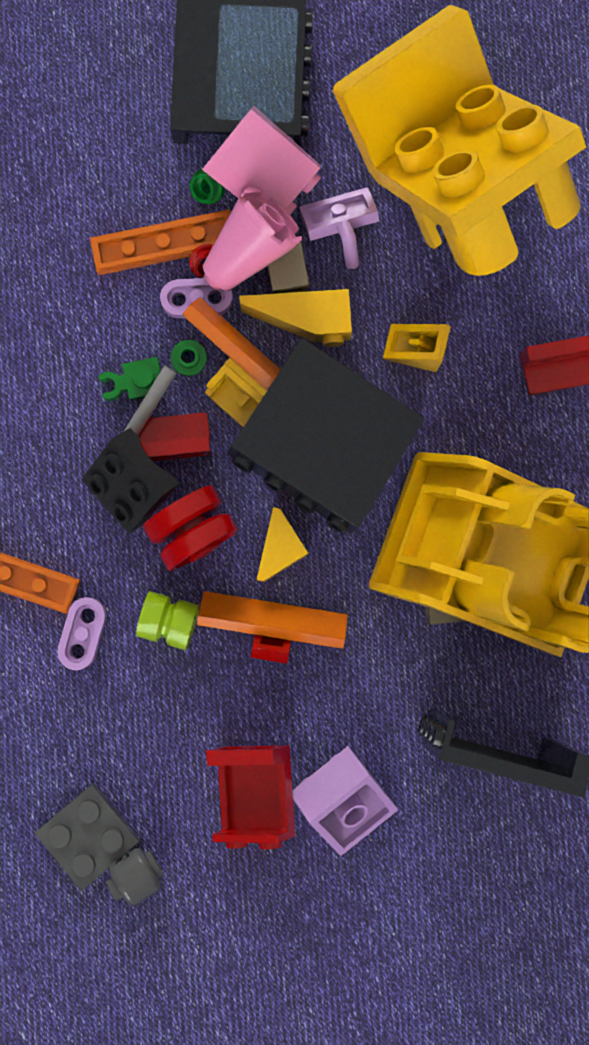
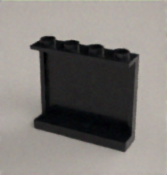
[227,338,425,534]
[418,707,589,798]

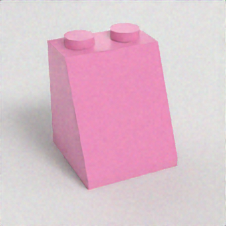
[202,106,321,215]

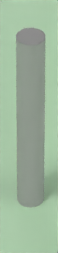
[123,365,177,436]

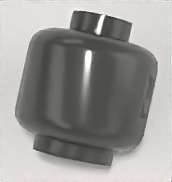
[106,848,164,906]

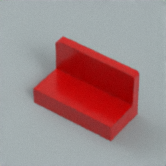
[520,335,589,395]
[138,412,212,462]

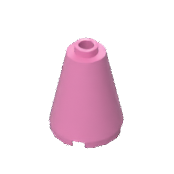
[203,187,302,291]

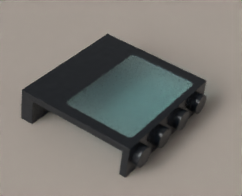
[170,0,313,146]

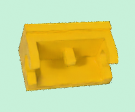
[205,358,267,427]

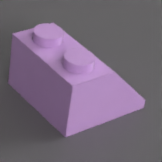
[292,746,398,856]

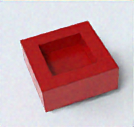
[251,635,291,664]

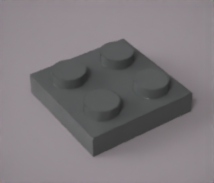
[34,783,141,891]

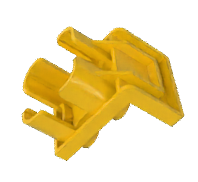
[333,5,586,276]
[369,452,589,657]

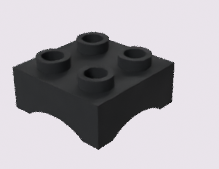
[81,428,180,534]

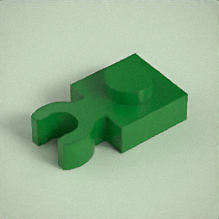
[99,357,166,401]

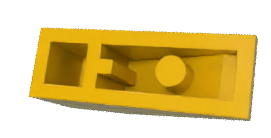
[239,289,352,347]

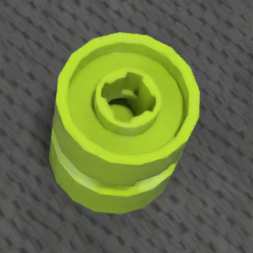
[136,591,200,651]

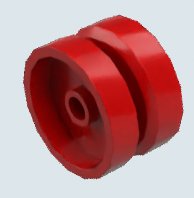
[142,485,239,572]

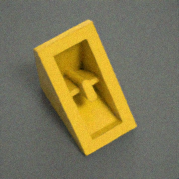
[383,324,451,372]
[256,507,308,582]

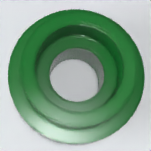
[190,168,225,205]
[171,340,207,376]

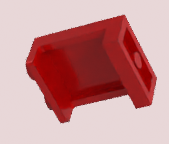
[206,745,295,850]

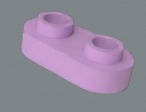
[160,278,233,318]
[57,597,107,670]

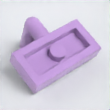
[299,187,379,269]

